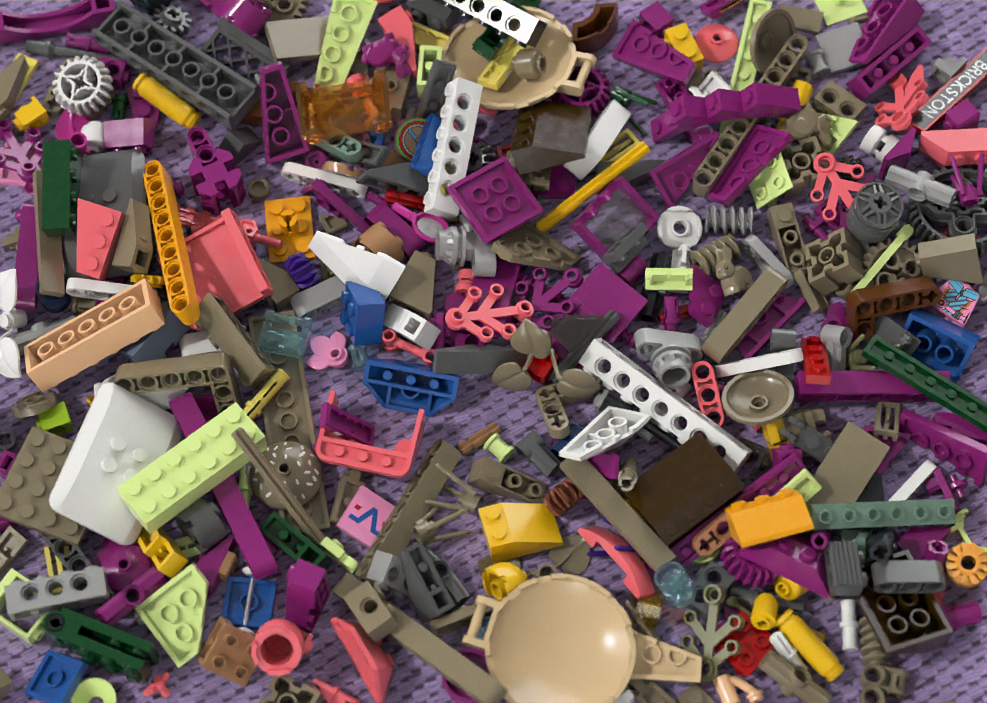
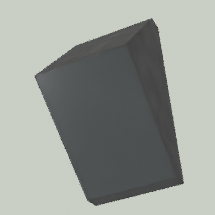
[219,127,263,166]

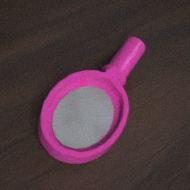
[391,202,449,243]

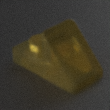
[633,592,664,628]

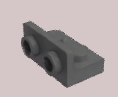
[602,222,648,273]

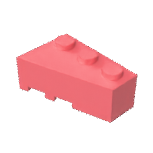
[77,198,125,281]

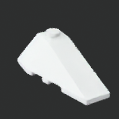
[308,231,406,301]
[559,406,651,461]

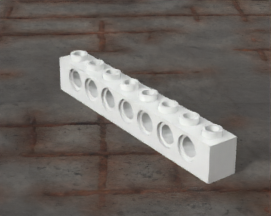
[579,338,752,474]

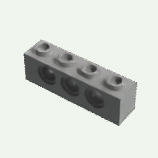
[4,565,110,621]

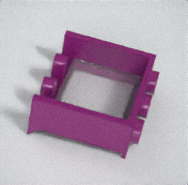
[569,176,659,266]

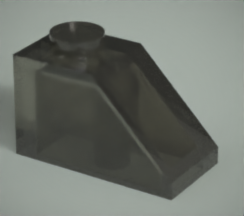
[549,314,603,352]

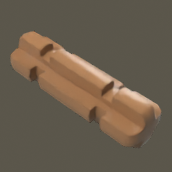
[457,422,501,456]

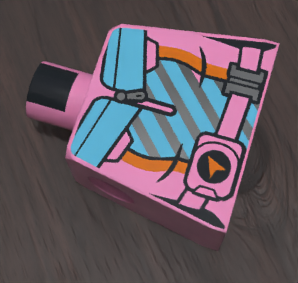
[924,280,980,328]

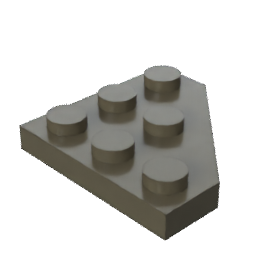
[491,223,583,271]

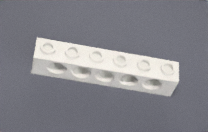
[423,77,483,220]

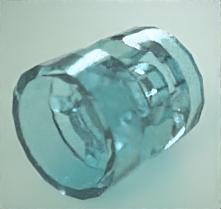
[654,561,697,608]

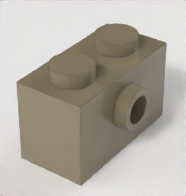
[372,66,412,119]

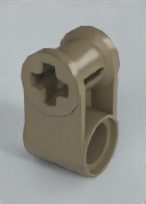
[859,663,910,700]

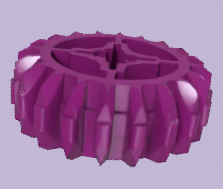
[551,65,611,117]
[720,537,778,589]

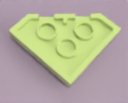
[134,563,209,668]

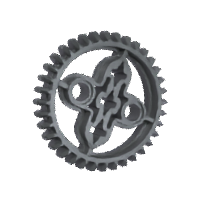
[907,165,987,259]

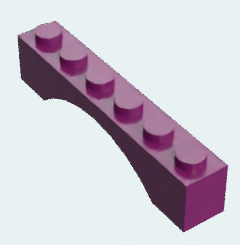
[0,0,116,45]

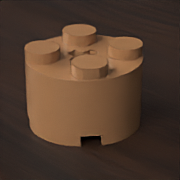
[352,221,405,262]

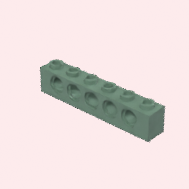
[805,499,955,530]

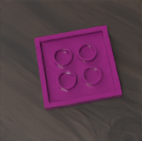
[447,156,544,246]

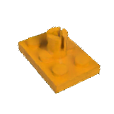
[264,196,316,265]

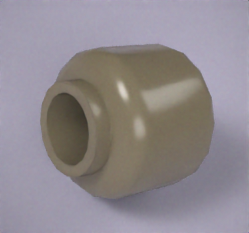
[512,49,547,79]

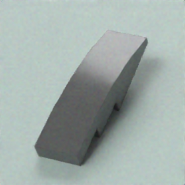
[432,344,527,374]

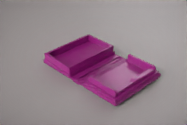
[543,263,649,371]

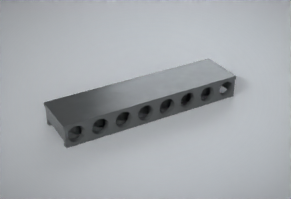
[92,0,261,130]

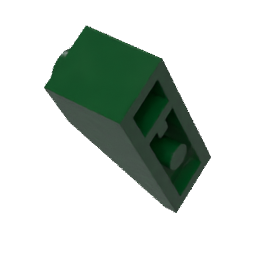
[259,511,333,570]

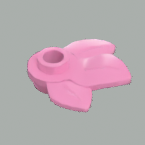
[306,331,349,370]

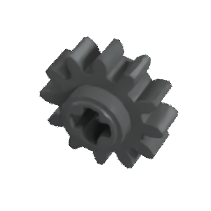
[152,4,192,38]

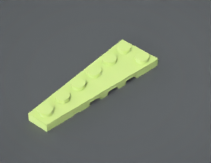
[307,0,378,120]

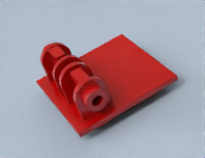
[714,610,775,678]

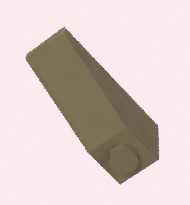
[0,54,29,120]

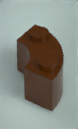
[573,3,619,54]

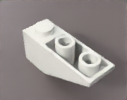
[383,303,441,351]

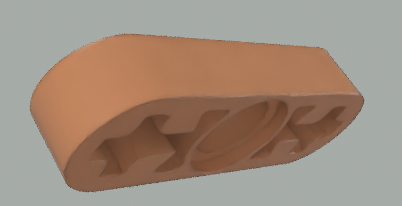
[692,500,747,556]

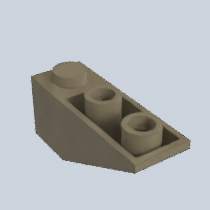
[112,198,153,274]
[765,202,810,273]
[258,258,300,312]
[467,457,548,504]

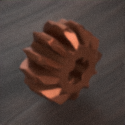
[543,478,585,517]

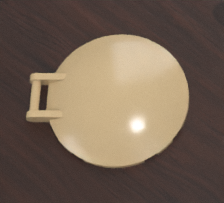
[442,6,597,110]
[462,574,636,703]

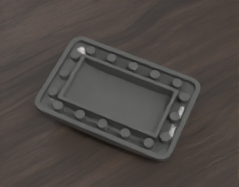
[61,149,151,283]

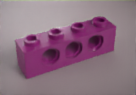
[846,25,932,100]

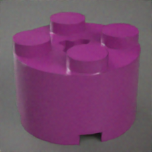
[219,0,272,38]

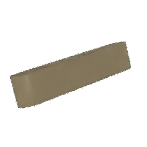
[701,266,789,365]

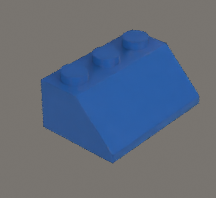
[904,308,980,384]

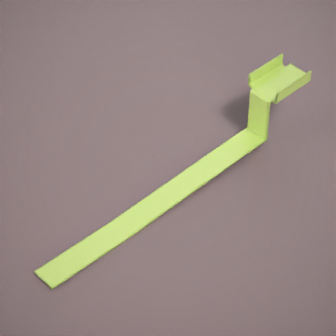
[851,224,914,292]

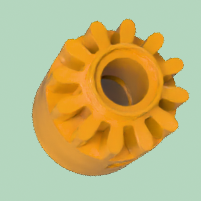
[945,542,987,589]

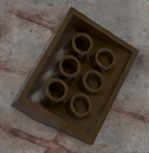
[510,100,592,175]
[621,432,746,547]
[854,549,953,655]

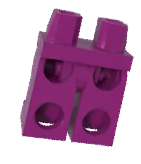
[425,312,485,356]

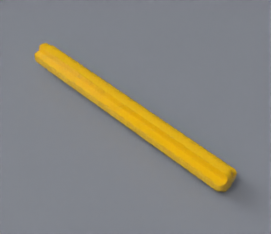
[536,141,650,233]

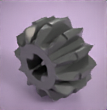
[466,141,497,176]

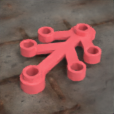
[874,71,929,131]
[810,153,869,222]
[445,283,534,343]

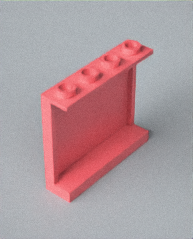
[156,208,275,332]

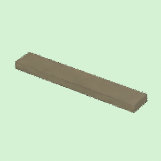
[33,169,65,297]
[559,458,676,573]

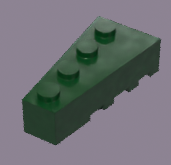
[42,139,82,237]

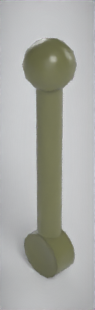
[726,596,770,631]

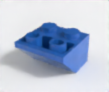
[340,281,386,346]

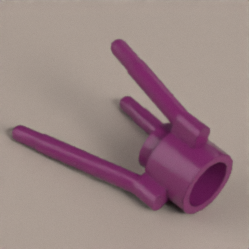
[950,153,984,207]

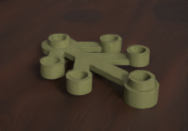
[680,584,745,682]

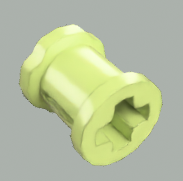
[483,433,515,464]

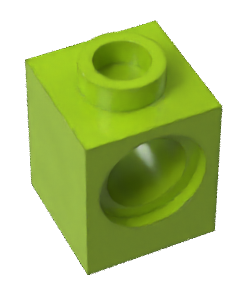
[35,401,74,436]

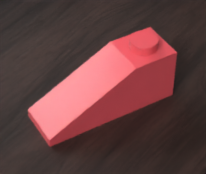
[378,6,418,79]

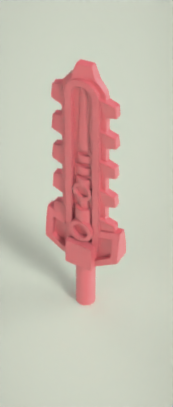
[177,203,283,249]

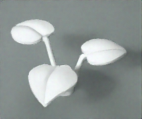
[0,269,27,378]

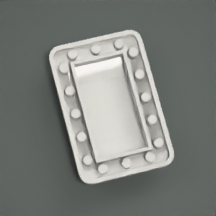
[49,382,182,546]

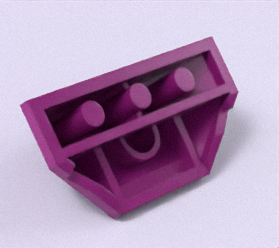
[737,533,830,598]

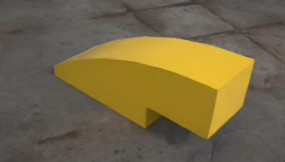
[136,526,188,579]

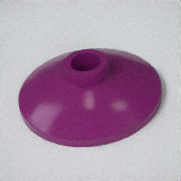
[101,545,150,591]

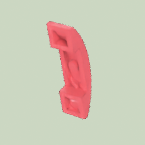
[577,526,655,599]

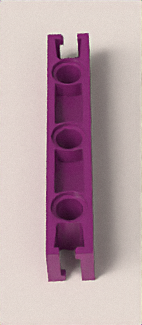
[793,371,951,402]

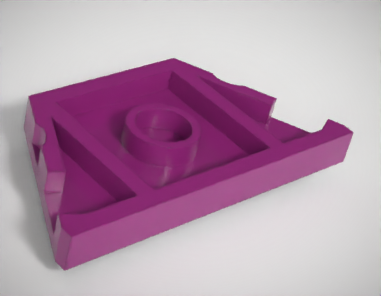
[737,292,806,359]

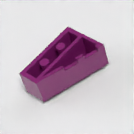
[285,558,331,634]

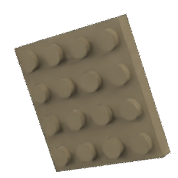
[0,426,88,547]

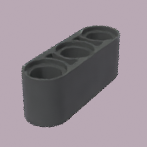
[871,560,946,594]

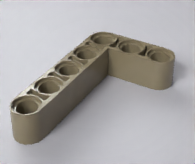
[114,352,242,414]

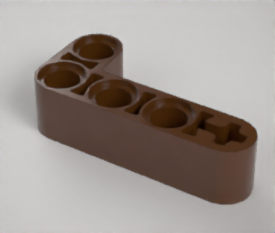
[846,276,942,339]

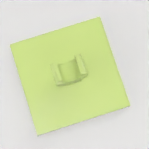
[814,0,868,26]

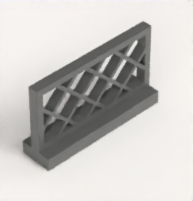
[201,17,295,89]

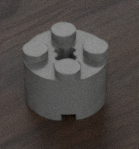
[174,496,231,554]

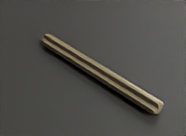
[231,427,325,547]

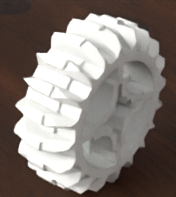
[52,55,113,116]

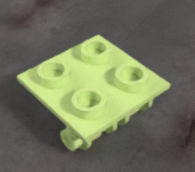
[749,152,793,209]

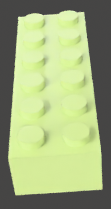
[117,402,268,534]

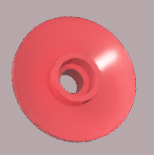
[694,24,739,63]

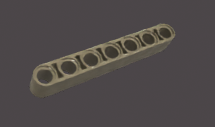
[355,438,461,587]

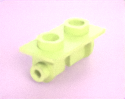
[645,268,693,291]

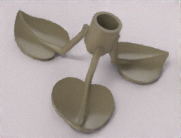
[492,318,601,398]
[478,535,590,578]

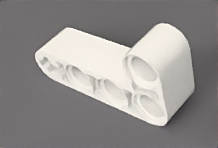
[563,99,631,180]

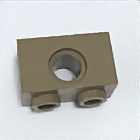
[343,580,400,643]

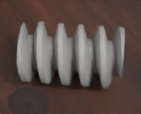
[705,204,753,236]

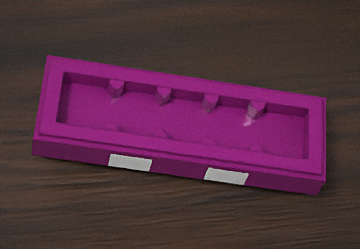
[319,402,375,446]

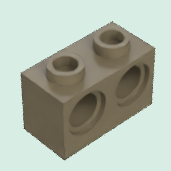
[812,79,867,121]

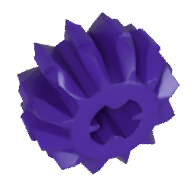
[283,252,319,292]

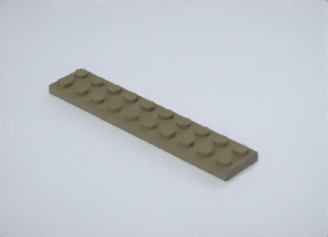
[248,310,331,535]

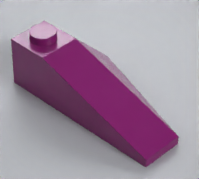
[849,0,925,64]

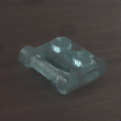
[257,309,313,359]

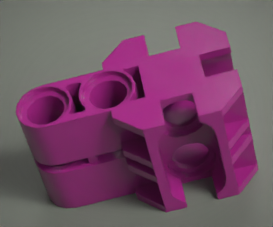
[187,126,246,216]

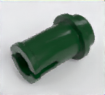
[111,94,130,120]

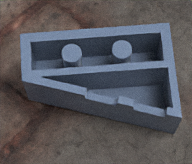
[119,300,190,363]

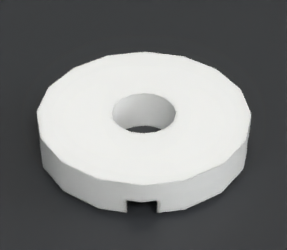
[656,206,703,250]

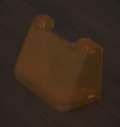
[295,69,393,144]

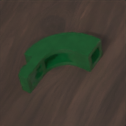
[472,0,528,61]

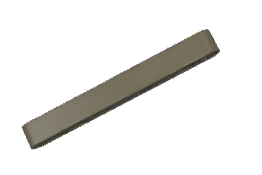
[692,34,808,197]
[331,572,508,703]

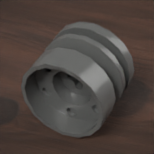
[846,182,904,243]

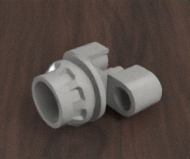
[435,223,496,277]
[634,328,703,389]

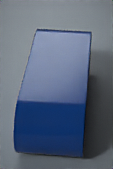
[410,113,442,177]

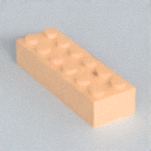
[24,279,165,393]

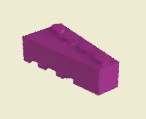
[259,61,310,165]

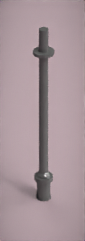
[26,39,136,69]

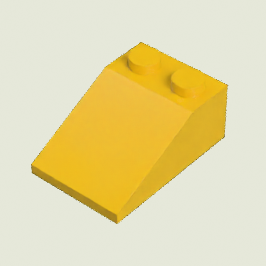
[478,503,563,564]

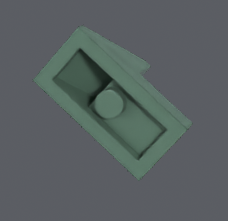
[841,527,875,563]

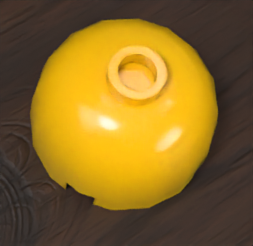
[482,562,528,602]

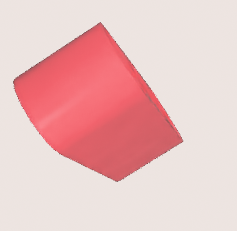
[692,361,726,428]

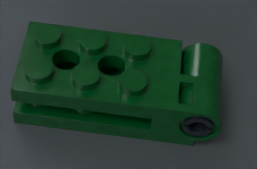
[43,607,160,684]

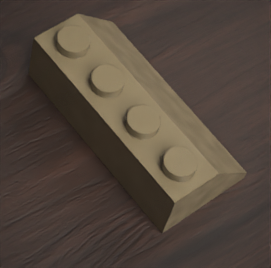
[196,292,276,388]

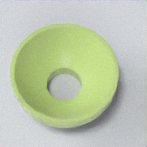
[71,678,117,703]

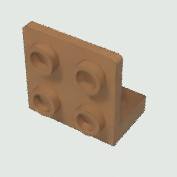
[196,615,256,687]

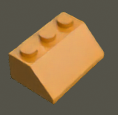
[725,488,814,548]

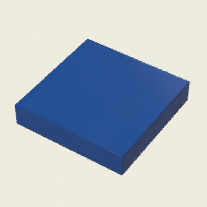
[24,649,89,703]

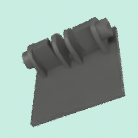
[859,315,922,371]

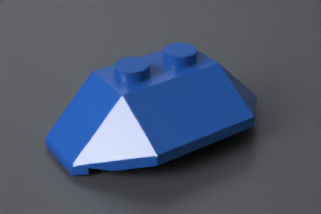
[363,359,460,417]

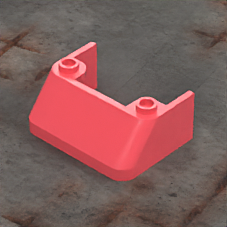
[315,390,426,478]

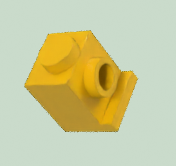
[12,96,50,134]

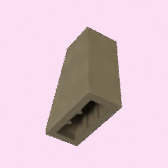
[914,233,983,284]
[389,250,437,319]

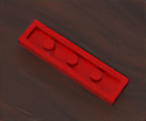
[800,336,831,385]

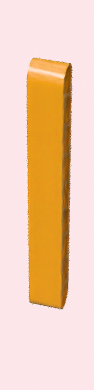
[143,160,201,325]

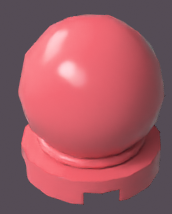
[251,618,304,676]

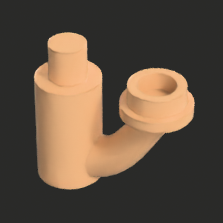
[713,674,764,703]

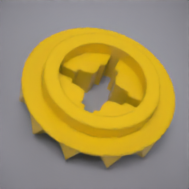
[130,274,165,288]

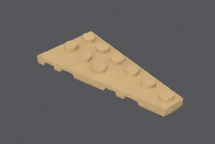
[630,630,702,683]

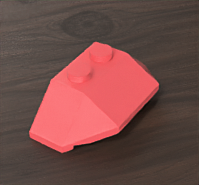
[918,128,987,169]
[330,617,395,703]

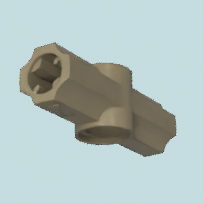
[758,650,831,703]

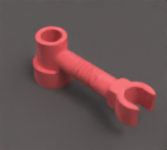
[382,329,435,366]

